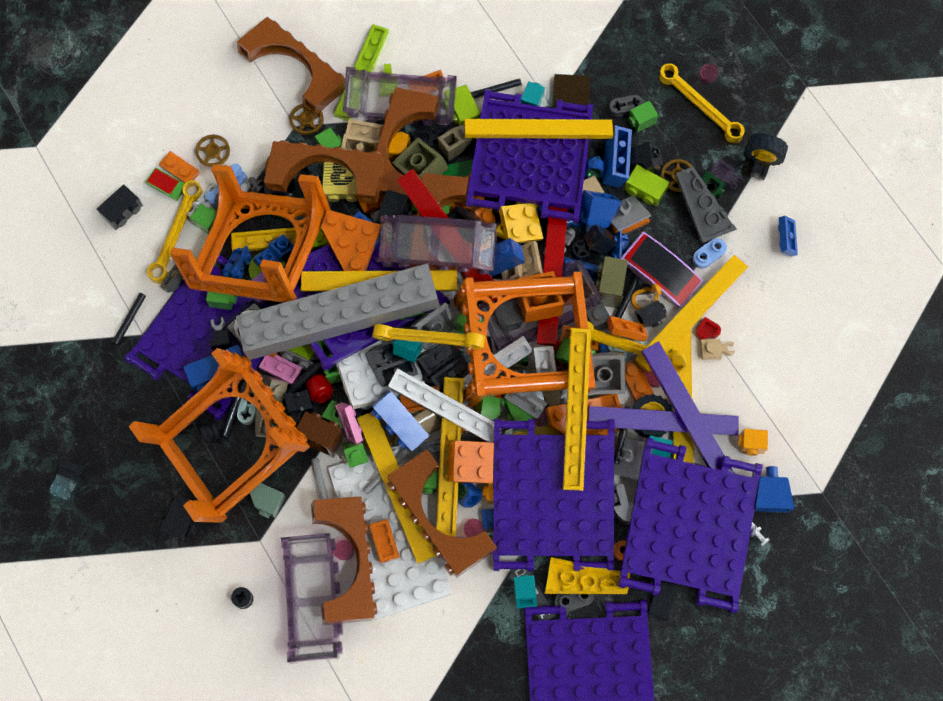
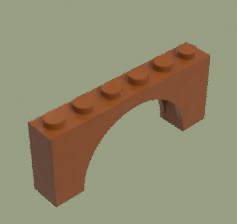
[237,16,346,116]
[374,87,439,204]
[264,140,386,203]
[405,173,469,271]
[387,449,497,578]
[311,496,377,625]

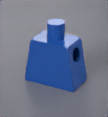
[579,190,622,233]
[754,466,794,513]

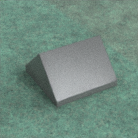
[408,302,455,351]

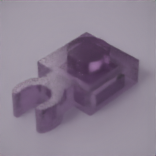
[710,159,743,189]

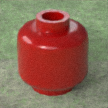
[305,374,334,403]

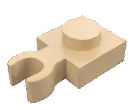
[700,339,735,360]

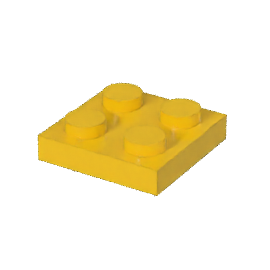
[499,203,543,243]

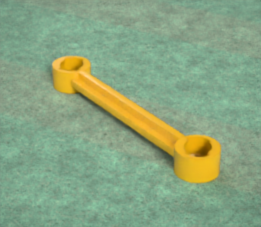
[659,64,745,143]
[147,180,203,284]
[588,321,687,372]
[372,324,486,350]

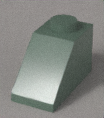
[250,483,286,519]

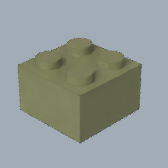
[392,138,448,180]
[593,256,628,308]

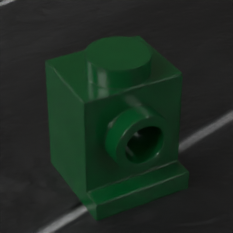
[701,170,726,198]

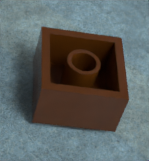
[297,411,344,458]

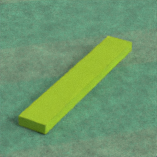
[334,24,389,121]

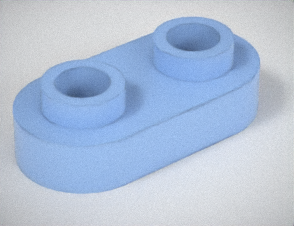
[693,238,727,269]

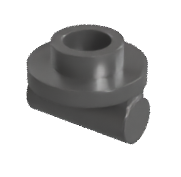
[248,177,264,194]

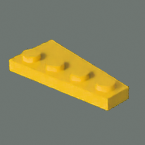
[545,557,630,594]

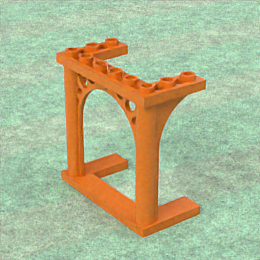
[170,165,331,303]
[454,272,596,407]
[129,348,310,523]

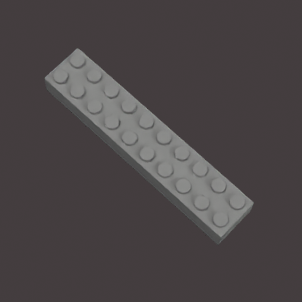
[236,263,440,360]

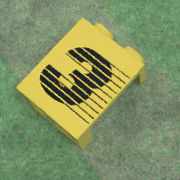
[323,162,358,202]

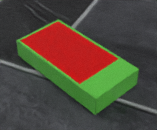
[145,167,185,201]

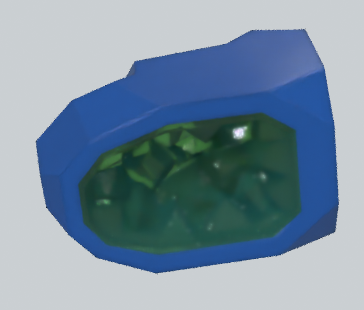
[585,156,604,180]
[458,483,482,508]

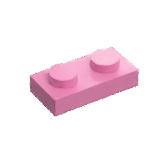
[259,355,303,385]
[335,402,363,444]

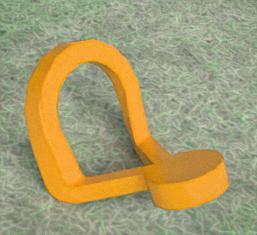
[631,284,662,310]

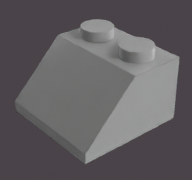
[588,352,626,394]

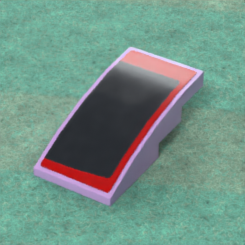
[621,232,704,309]

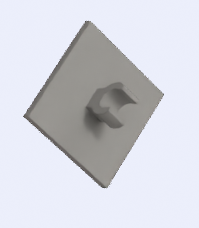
[611,196,651,232]
[614,437,653,481]

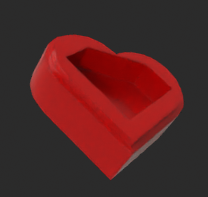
[696,317,721,340]

